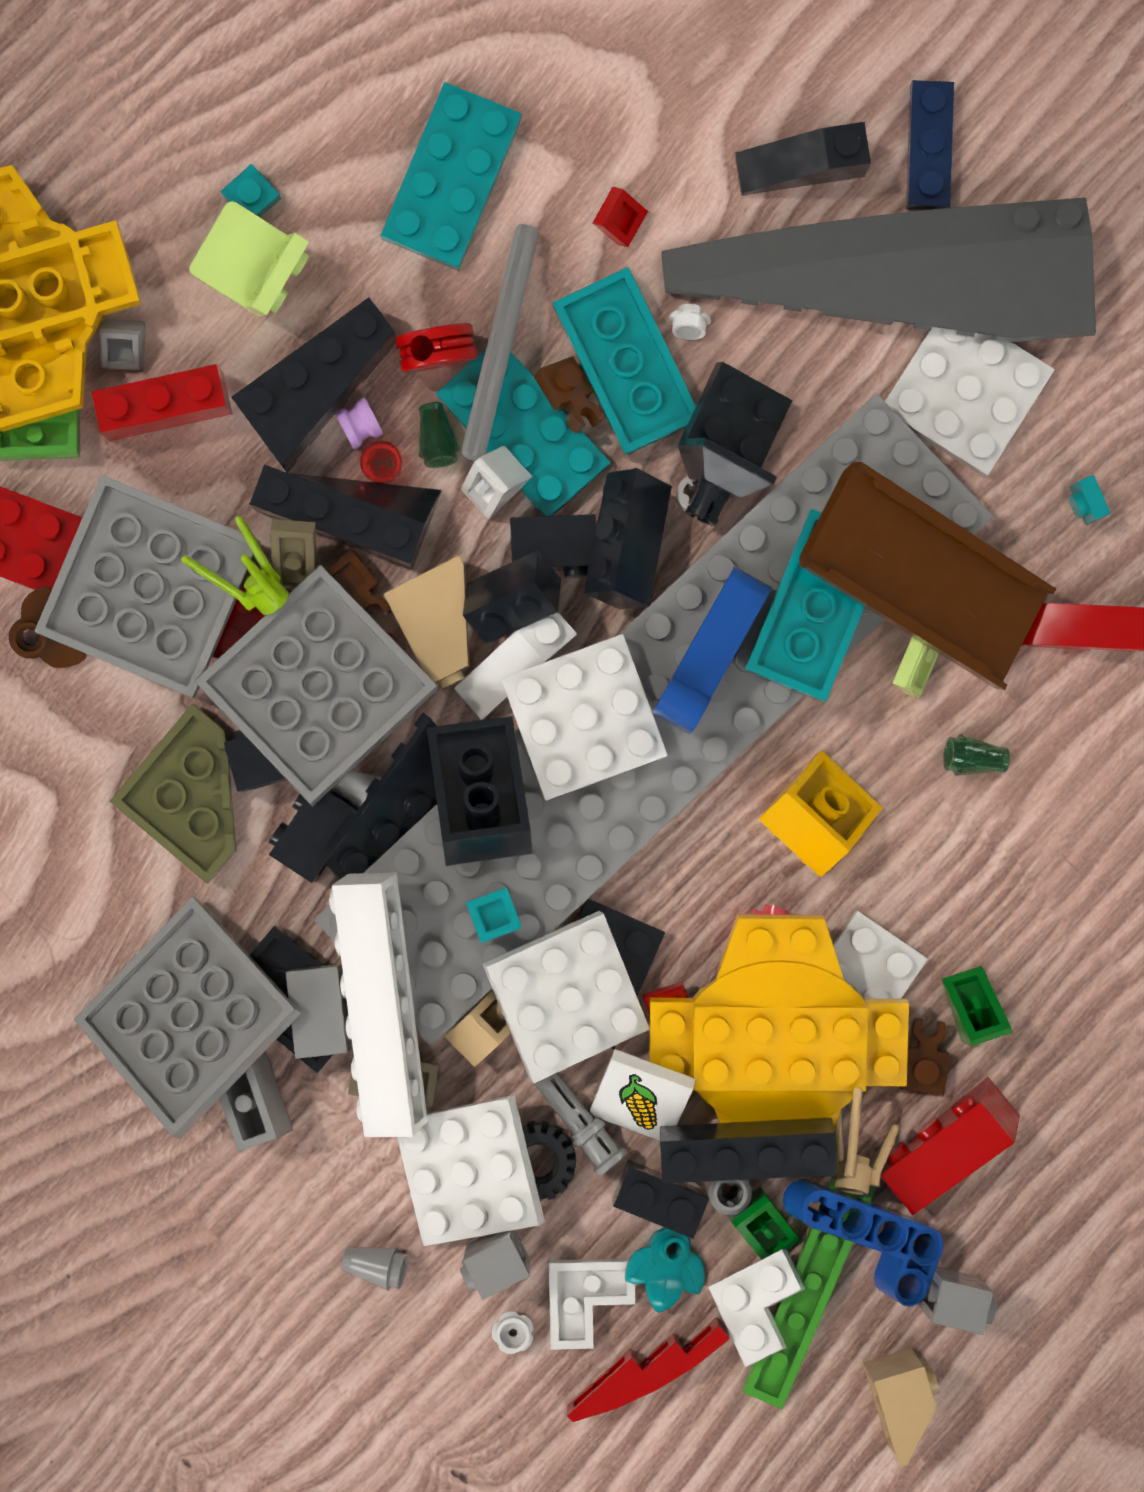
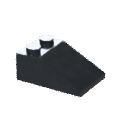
[427,716,532,866]

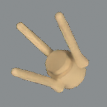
[832,1087,900,1196]

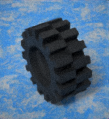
[522,1120,576,1202]

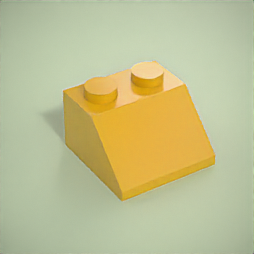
[759,750,883,878]

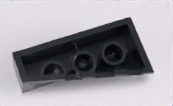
[249,464,442,569]

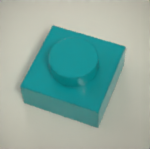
[220,164,281,217]
[1069,474,1111,525]
[466,887,522,943]

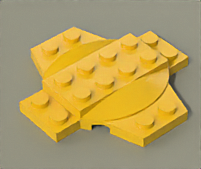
[0,165,142,432]
[649,915,909,1126]

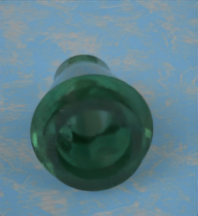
[418,402,460,468]
[943,734,1010,776]

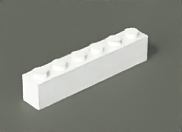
[329,872,428,1137]

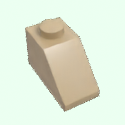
[445,989,511,1067]

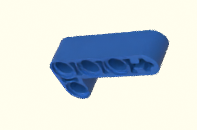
[652,566,772,734]
[783,1179,944,1307]

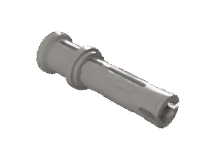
[523,1070,628,1176]

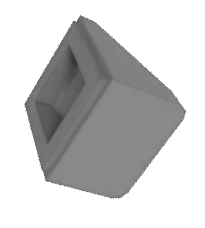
[99,319,146,372]

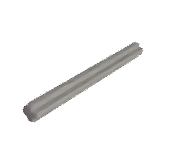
[462,224,538,461]

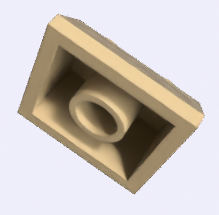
[863,1348,940,1467]

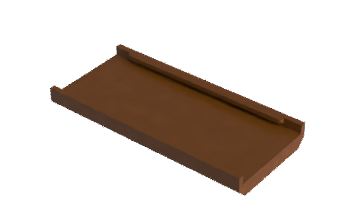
[799,462,1056,690]

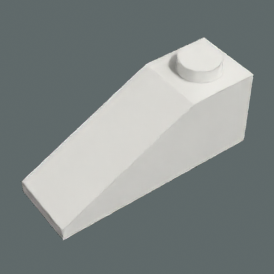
[454,612,577,720]

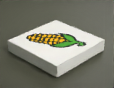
[589,1049,696,1140]

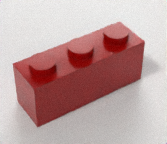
[91,364,233,441]

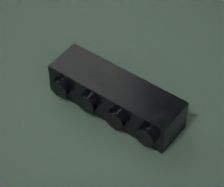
[660,1117,837,1184]

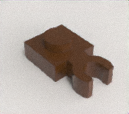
[534,356,603,434]
[326,550,391,615]
[900,1018,949,1095]

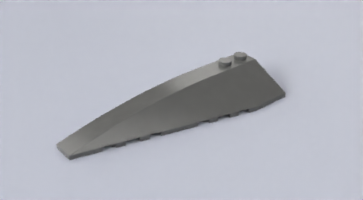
[661,197,1096,342]

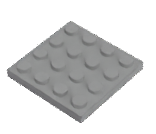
[34,474,261,699]
[194,565,438,807]
[74,896,301,1139]

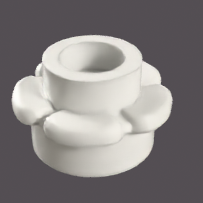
[669,304,711,340]
[492,1311,533,1354]

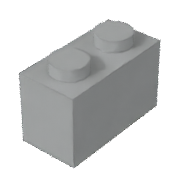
[286,964,352,1059]
[220,1051,293,1152]
[460,1230,531,1300]
[919,1266,997,1335]

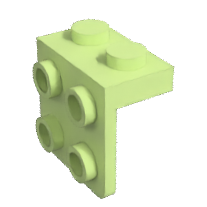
[189,201,309,317]

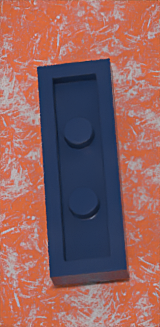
[906,80,954,210]

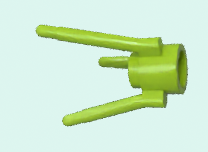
[181,516,289,615]

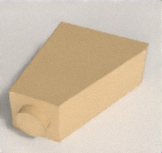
[383,555,470,690]

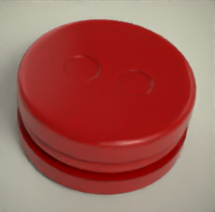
[395,323,478,373]

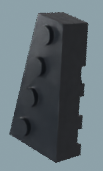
[231,297,396,473]

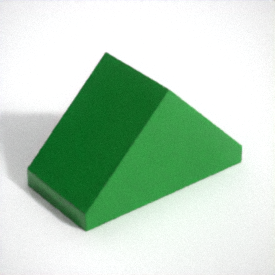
[942,966,1012,1046]
[728,1186,800,1260]

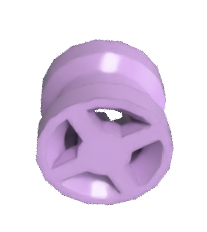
[335,397,384,449]

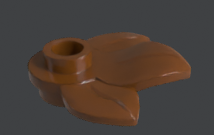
[9,586,87,668]

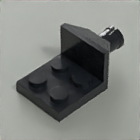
[678,362,793,527]

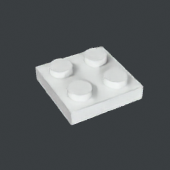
[833,910,928,999]

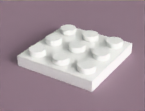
[885,327,1055,478]
[501,634,668,801]
[483,911,650,1083]
[397,1095,545,1246]

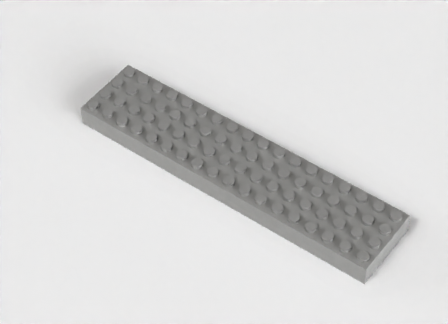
[314,393,994,1046]

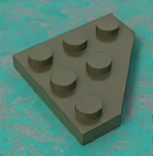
[109,704,237,883]

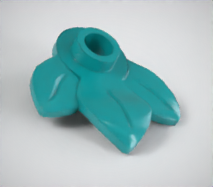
[625,1227,705,1313]

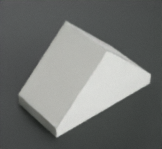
[461,446,532,520]

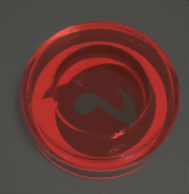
[360,440,403,484]

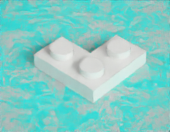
[708,1249,805,1367]
[549,1258,635,1350]

